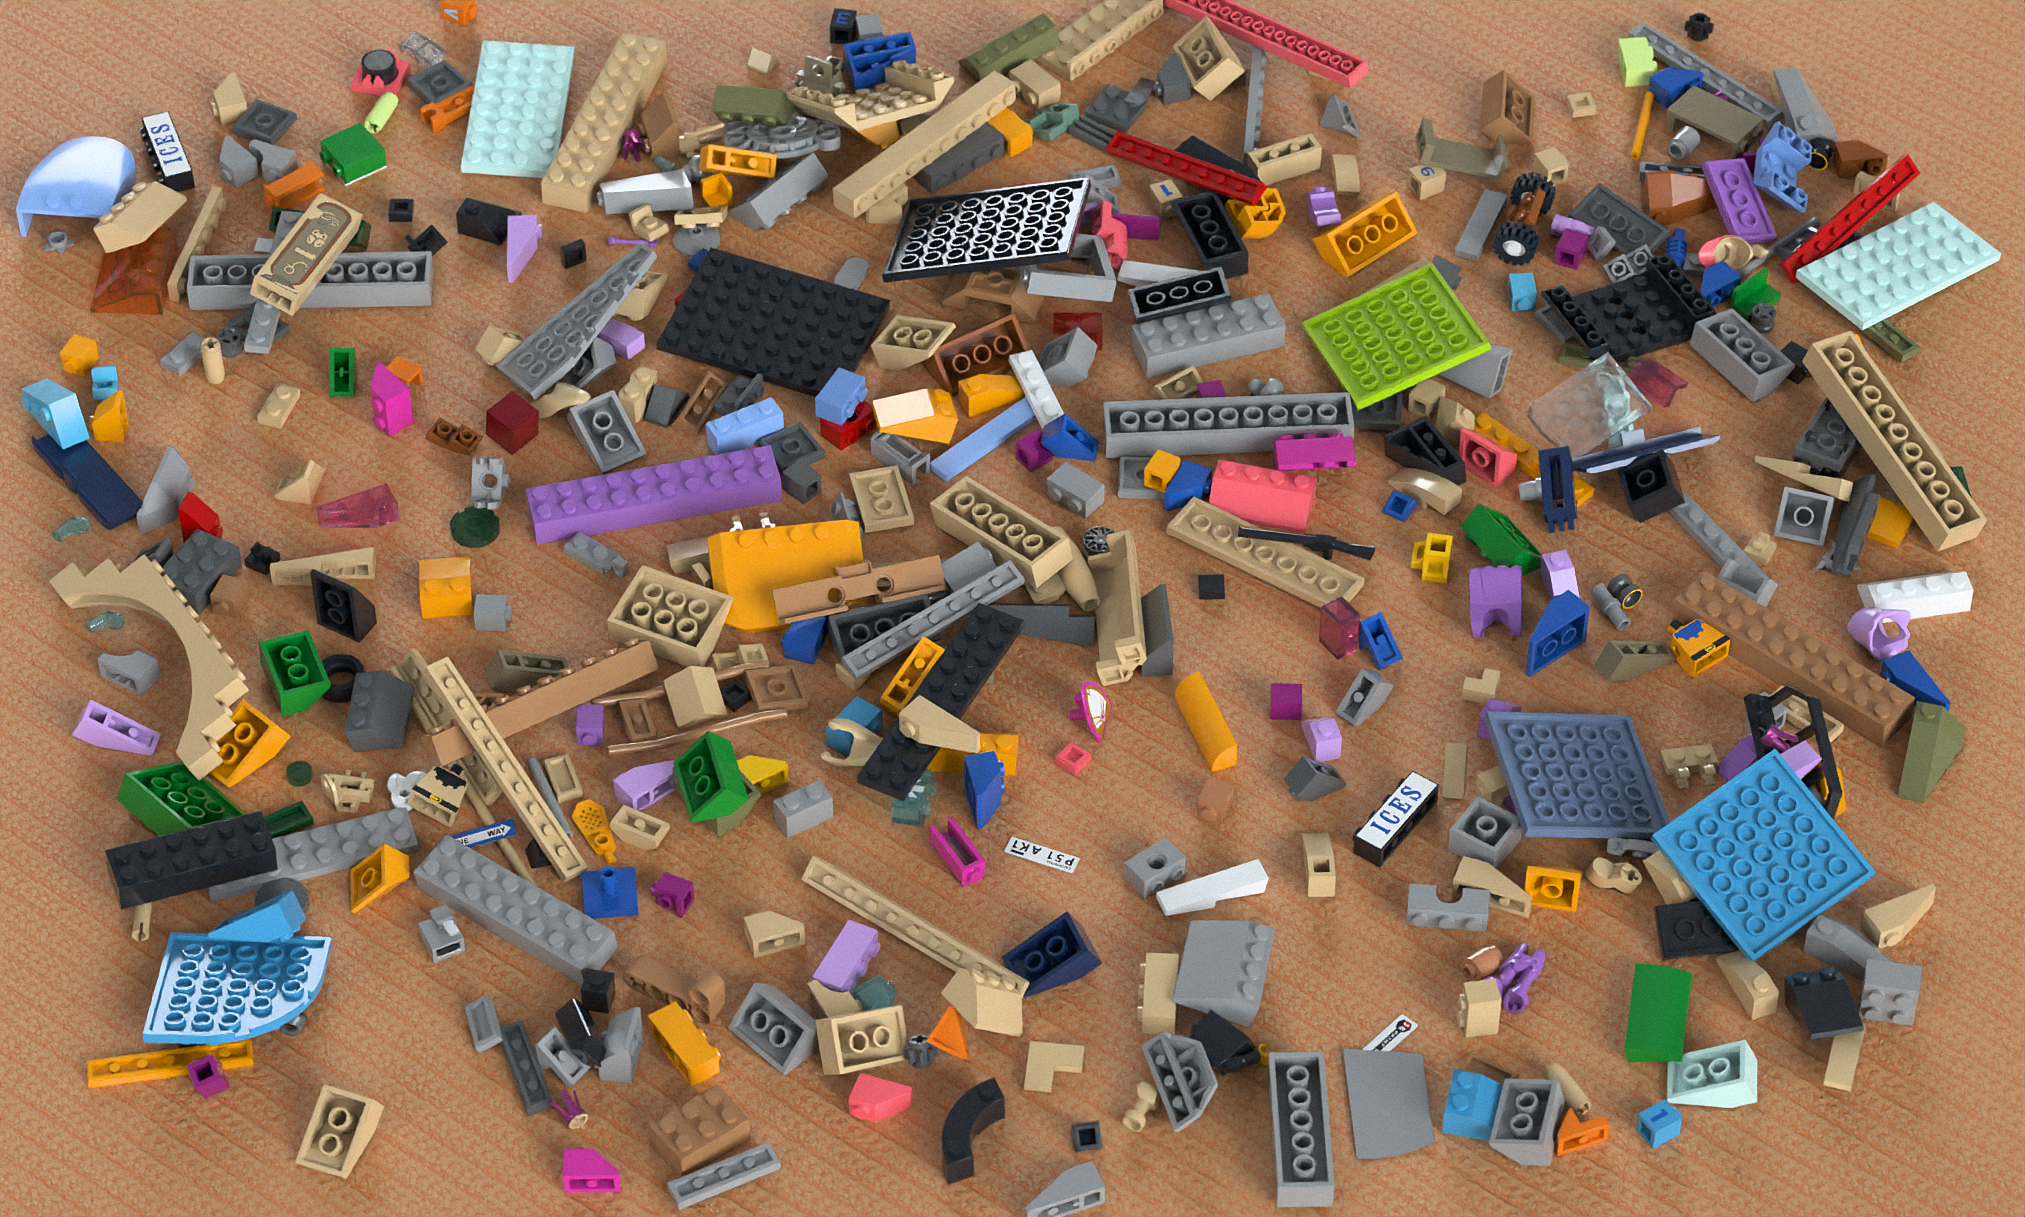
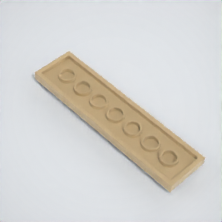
[1166,497,1365,616]

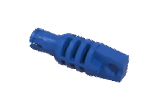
[1665,227,1688,268]

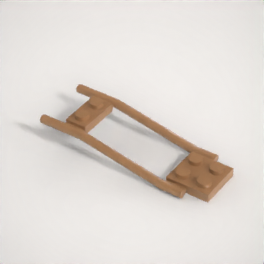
[590,660,809,757]

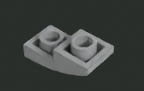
[1603,244,1653,284]

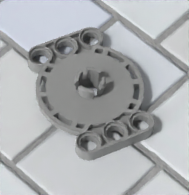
[725,116,841,159]

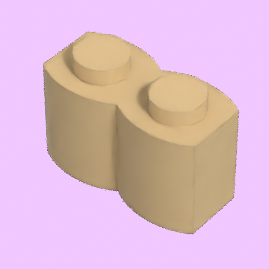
[619,366,658,423]

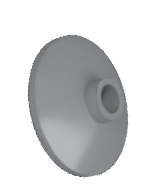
[673,223,720,257]

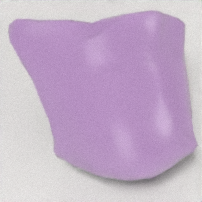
[1847,607,1911,661]

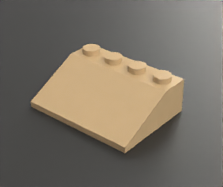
[607,565,733,667]

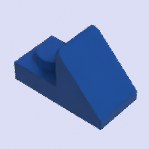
[1358,612,1403,670]

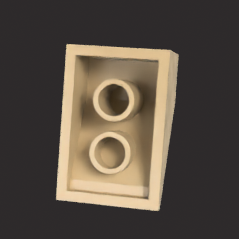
[1173,16,1244,101]
[613,270,669,321]
[871,315,956,371]
[815,1005,908,1074]
[295,1084,384,1179]

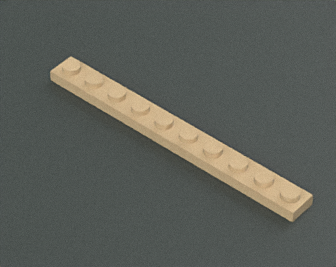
[424,657,588,882]
[801,856,1030,997]

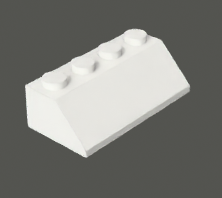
[1857,571,1973,623]

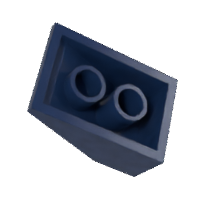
[1002,911,1102,998]

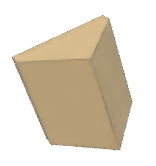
[747,48,779,75]
[835,662,870,692]

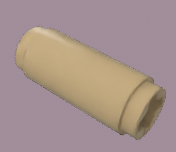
[201,337,225,384]
[1544,1063,1591,1116]

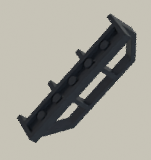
[1743,685,1843,820]

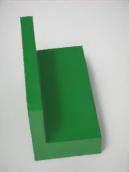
[1730,268,1781,322]

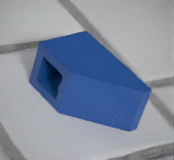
[1648,68,1703,109]
[1701,261,1741,308]

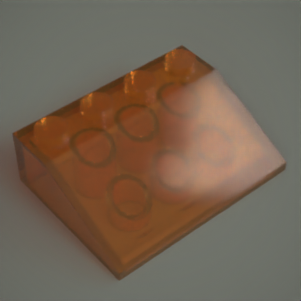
[90,227,178,315]

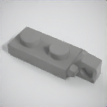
[563,531,629,578]
[1607,838,1659,859]

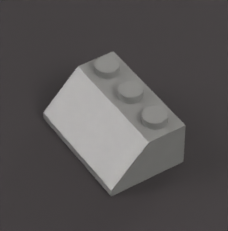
[728,983,819,1074]
[1489,1079,1565,1166]

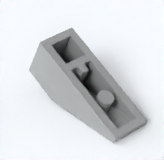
[1025,1161,1105,1217]

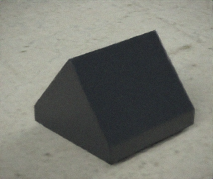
[1071,1120,1102,1152]

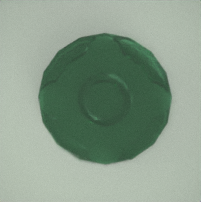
[450,506,500,548]

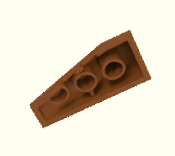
[1642,170,1718,225]

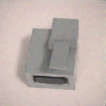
[417,904,465,963]

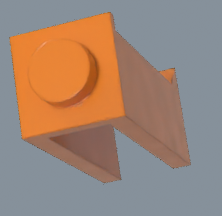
[263,159,325,209]

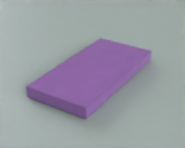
[1701,158,1777,244]

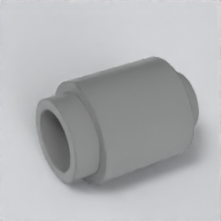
[1668,126,1701,160]

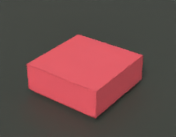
[1055,742,1091,775]

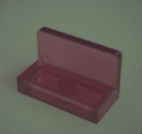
[1627,359,1688,408]

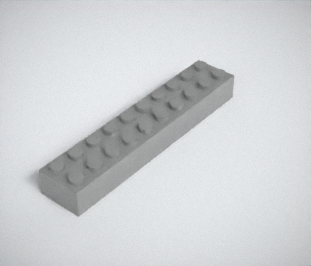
[187,251,434,310]
[1103,392,1354,458]

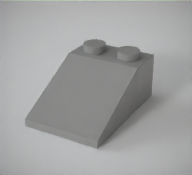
[567,390,647,474]

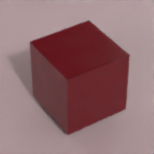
[486,391,539,455]

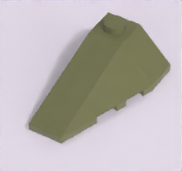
[1897,701,1966,803]

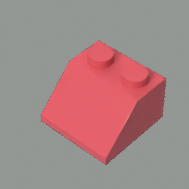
[1459,428,1517,488]

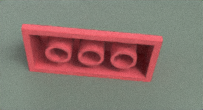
[1209,460,1316,533]

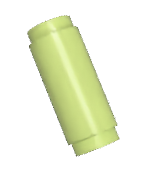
[364,92,398,134]

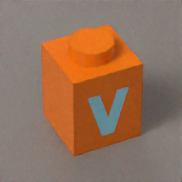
[440,0,477,26]

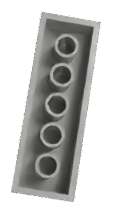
[1131,293,1285,379]
[1267,1052,1334,1207]

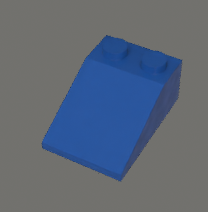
[1526,589,1590,677]

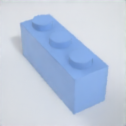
[706,397,784,455]

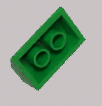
[1460,504,1542,576]
[259,630,331,716]
[673,731,748,822]

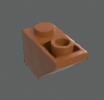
[1833,140,1888,178]

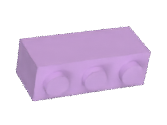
[812,920,880,995]

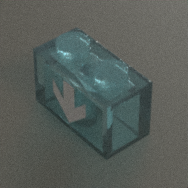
[891,769,937,827]

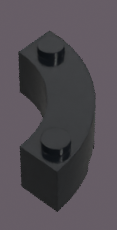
[942,1077,1005,1185]

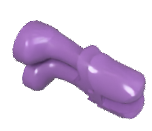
[1484,942,1546,1013]

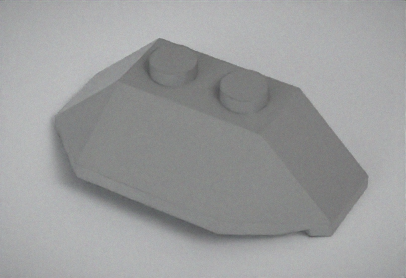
[137,445,195,534]
[1141,1031,1218,1133]

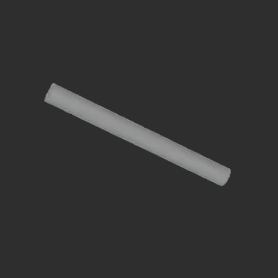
[527,758,573,838]

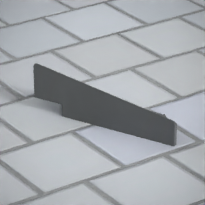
[1831,474,1880,578]
[987,603,1096,647]

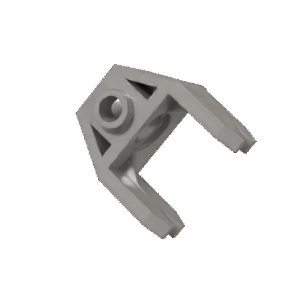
[471,456,510,509]

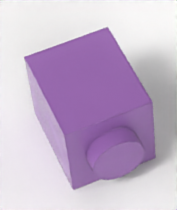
[576,705,605,746]

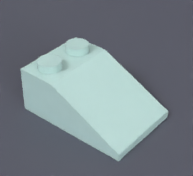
[1667,1040,1757,1108]

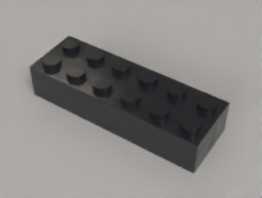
[105,811,278,910]

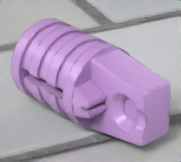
[1550,214,1595,239]

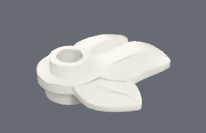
[387,771,426,811]

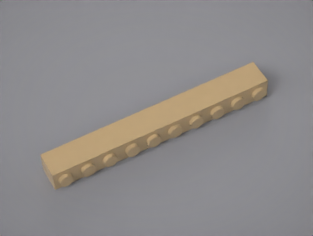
[833,71,1016,219]

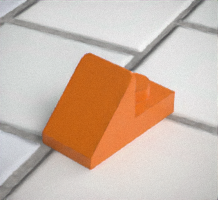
[1555,1108,1610,1156]

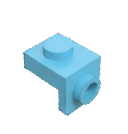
[91,365,119,402]

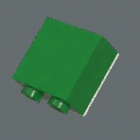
[319,123,387,186]

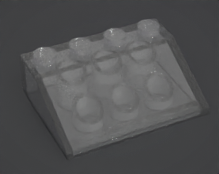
[1527,352,1653,458]

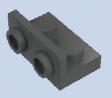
[713,373,765,416]

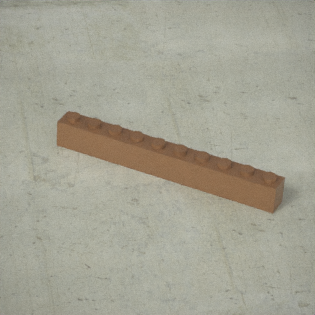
[420,637,659,766]

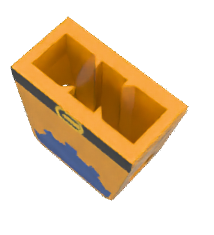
[1667,619,1730,678]

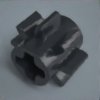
[1684,13,1714,41]

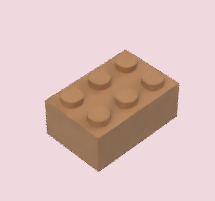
[649,1084,750,1177]

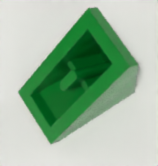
[329,347,358,397]

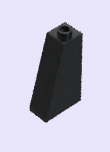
[1174,135,1262,210]

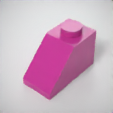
[563,1148,621,1193]

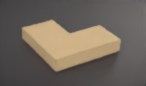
[1024,1041,1085,1093]

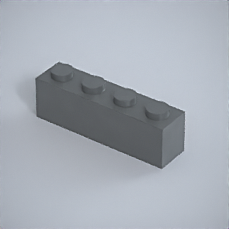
[914,122,1004,194]

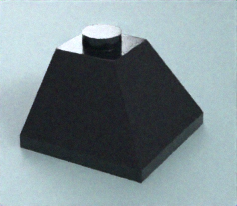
[456,198,522,246]

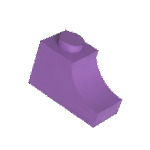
[1306,186,1341,226]

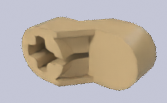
[1586,857,1642,893]

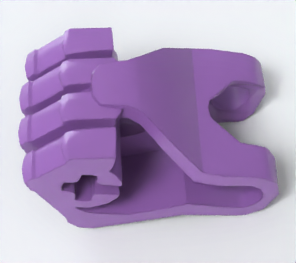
[1469,565,1523,638]

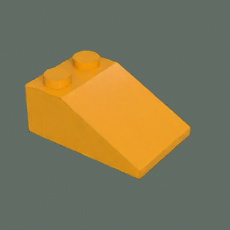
[871,389,958,444]
[419,556,473,619]
[209,699,291,788]

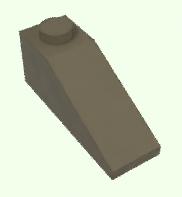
[1595,640,1677,681]
[485,650,569,692]

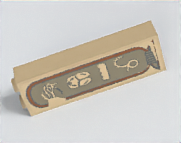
[250,193,363,316]

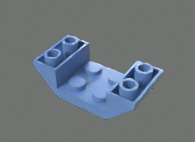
[1753,121,1812,213]

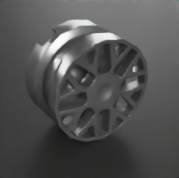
[1083,526,1115,561]

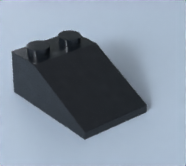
[310,569,377,643]
[1784,967,1864,1040]

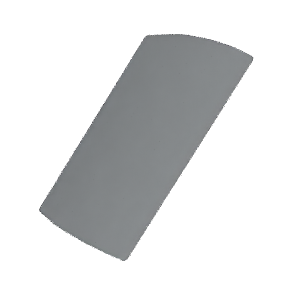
[1343,1049,1434,1159]

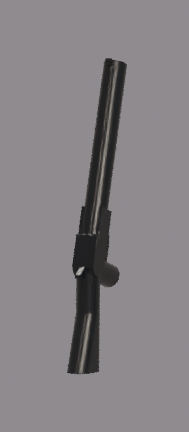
[1238,526,1376,560]

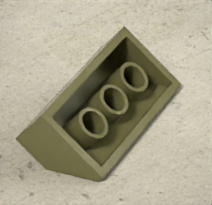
[958,13,1060,83]

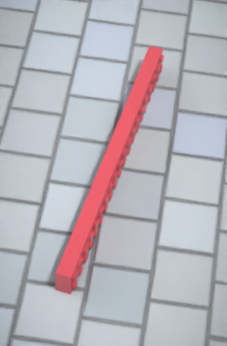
[1163,0,1369,89]

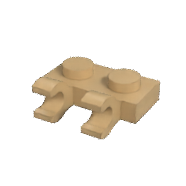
[1660,744,1718,788]

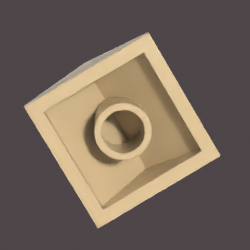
[663,666,728,729]

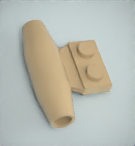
[1023,526,1101,612]

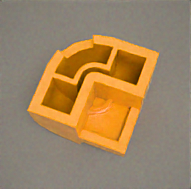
[1224,188,1286,239]

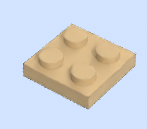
[674,206,728,228]

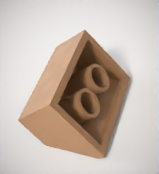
[1480,70,1535,145]

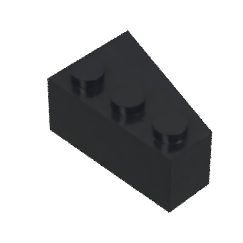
[1383,416,1466,486]

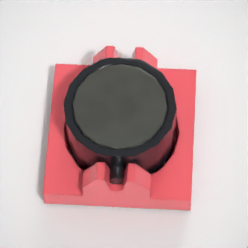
[351,48,410,96]

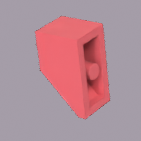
[849,1073,913,1122]

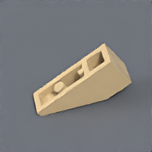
[899,695,980,753]
[1452,856,1532,918]
[1861,884,1936,949]
[1716,950,1779,1020]

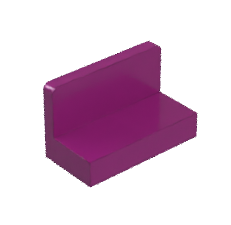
[1112,213,1161,241]

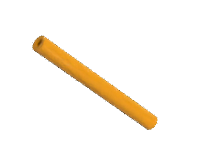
[1630,91,1654,160]

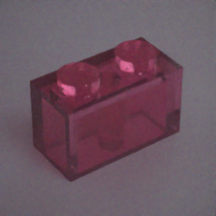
[1319,596,1360,660]

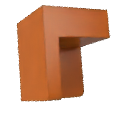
[386,356,423,386]

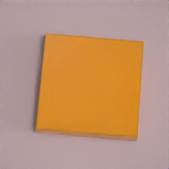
[1867,497,1915,549]

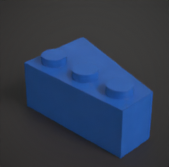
[843,32,916,94]

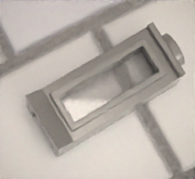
[871,431,930,485]

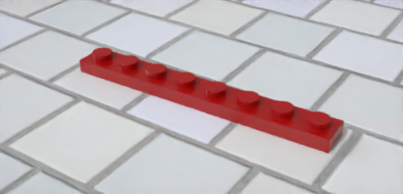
[1105,130,1267,206]
[1779,154,1921,284]

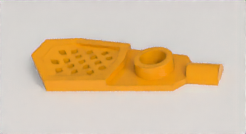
[571,799,617,865]

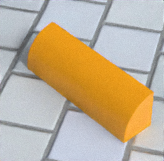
[1175,671,1237,772]

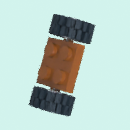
[1493,172,1556,266]

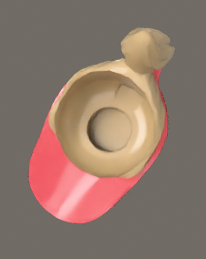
[1698,235,1769,270]

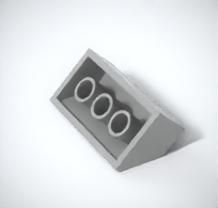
[728,153,829,230]
[1690,308,1795,402]

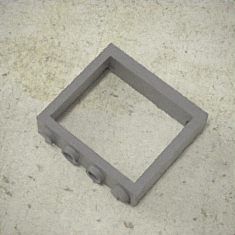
[1018,234,1117,302]

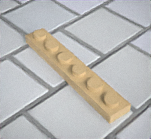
[167,187,226,302]

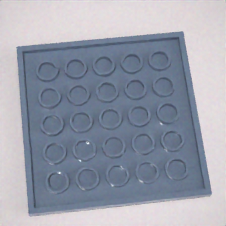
[1484,711,1670,839]

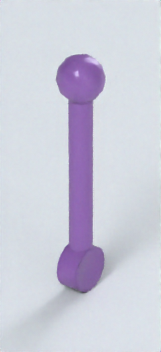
[608,236,657,248]

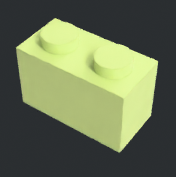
[1617,37,1657,87]

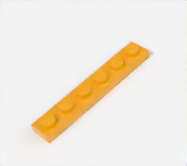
[1474,412,1594,507]

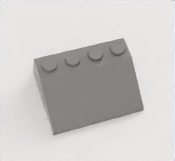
[1172,920,1275,1027]

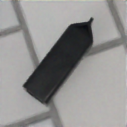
[555,998,606,1067]

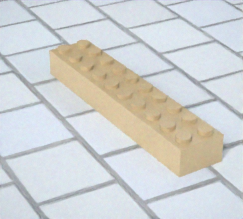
[541,32,667,213]
[1802,331,1987,552]

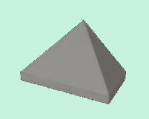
[1319,94,1360,137]

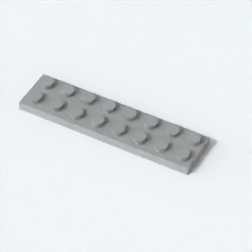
[207,807,419,902]

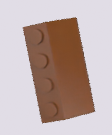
[924,313,1030,395]

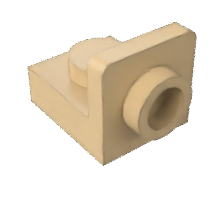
[629,203,669,242]

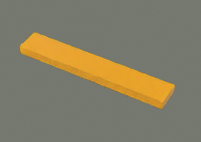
[86,1038,254,1088]

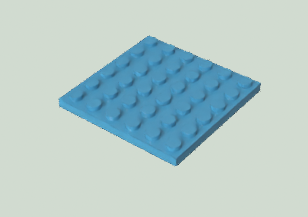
[1650,749,1876,962]

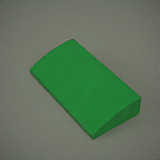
[1624,963,1692,1062]

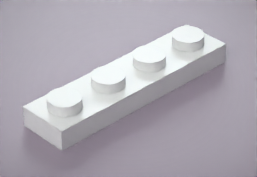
[1009,350,1064,430]

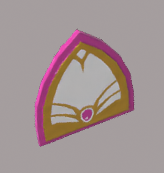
[1069,682,1112,743]

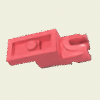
[1091,200,1128,268]

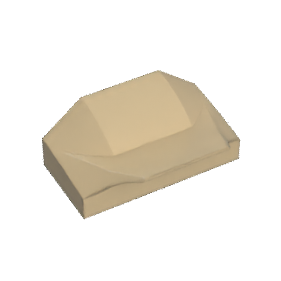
[610,805,670,850]

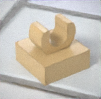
[1744,531,1777,566]

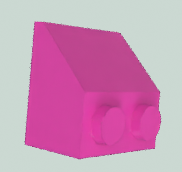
[371,362,414,437]

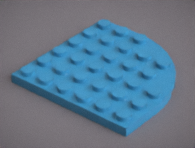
[143,932,332,1045]

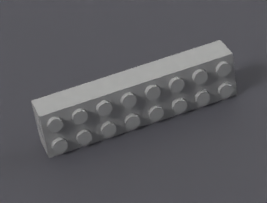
[413,835,618,985]

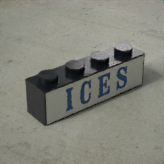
[139,111,195,192]
[1352,771,1439,867]

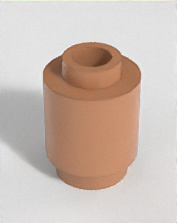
[1462,945,1503,981]

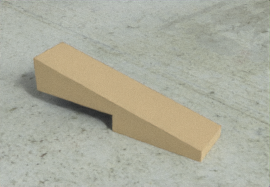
[1755,456,1853,502]
[270,547,376,586]

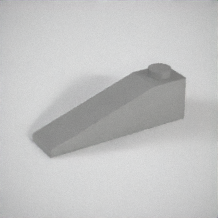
[1773,67,1838,146]

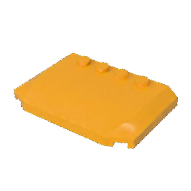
[707,520,869,633]

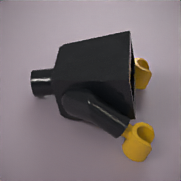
[1189,1010,1273,1076]

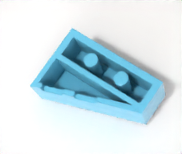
[21,378,89,449]

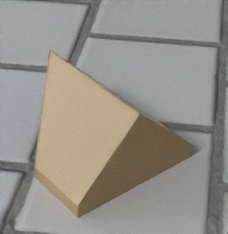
[273,460,325,504]

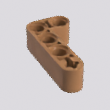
[623,955,726,1024]

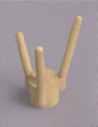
[679,123,724,159]

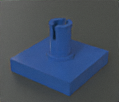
[582,866,638,919]

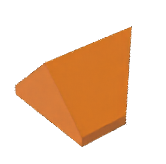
[926,1004,971,1060]

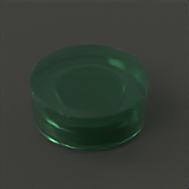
[286,761,313,787]

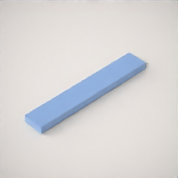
[930,397,1037,482]

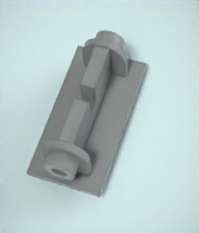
[831,492,863,539]

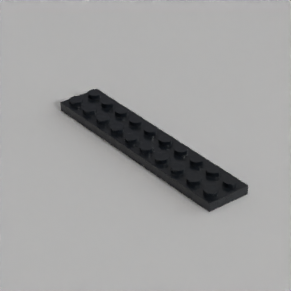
[857,603,1024,801]

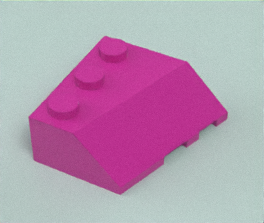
[1273,433,1356,471]

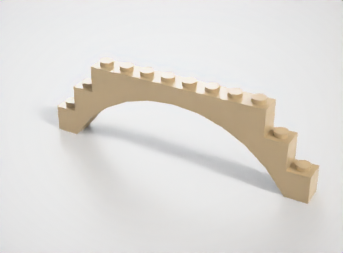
[49,554,249,780]

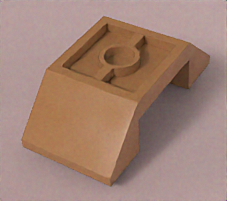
[942,267,1046,324]

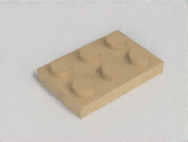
[849,465,914,533]

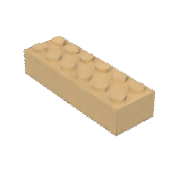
[930,476,1073,588]

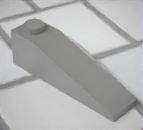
[1803,914,1896,980]

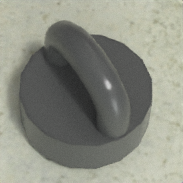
[279,1013,307,1036]

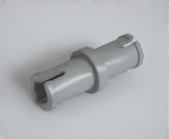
[1591,584,1631,631]

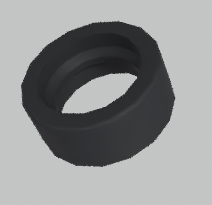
[322,654,364,703]

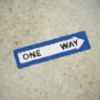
[450,819,517,848]

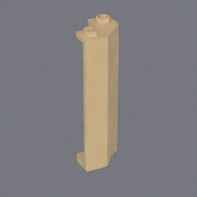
[1087,530,1147,686]

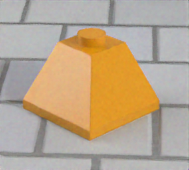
[842,121,900,149]
[350,844,410,913]
[1525,866,1582,912]

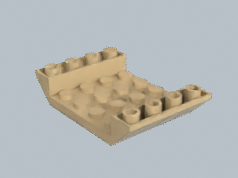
[786,60,954,131]

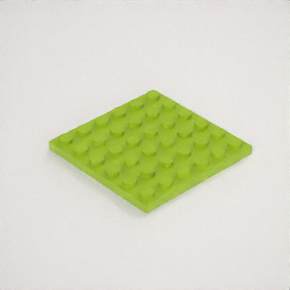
[1301,263,1491,410]

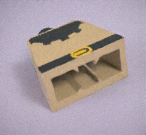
[407,764,468,828]

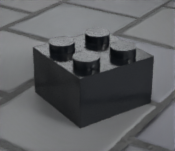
[1618,449,1685,523]

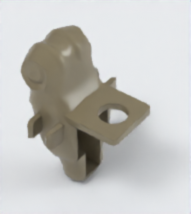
[795,55,846,118]

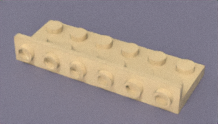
[1035,0,1163,81]

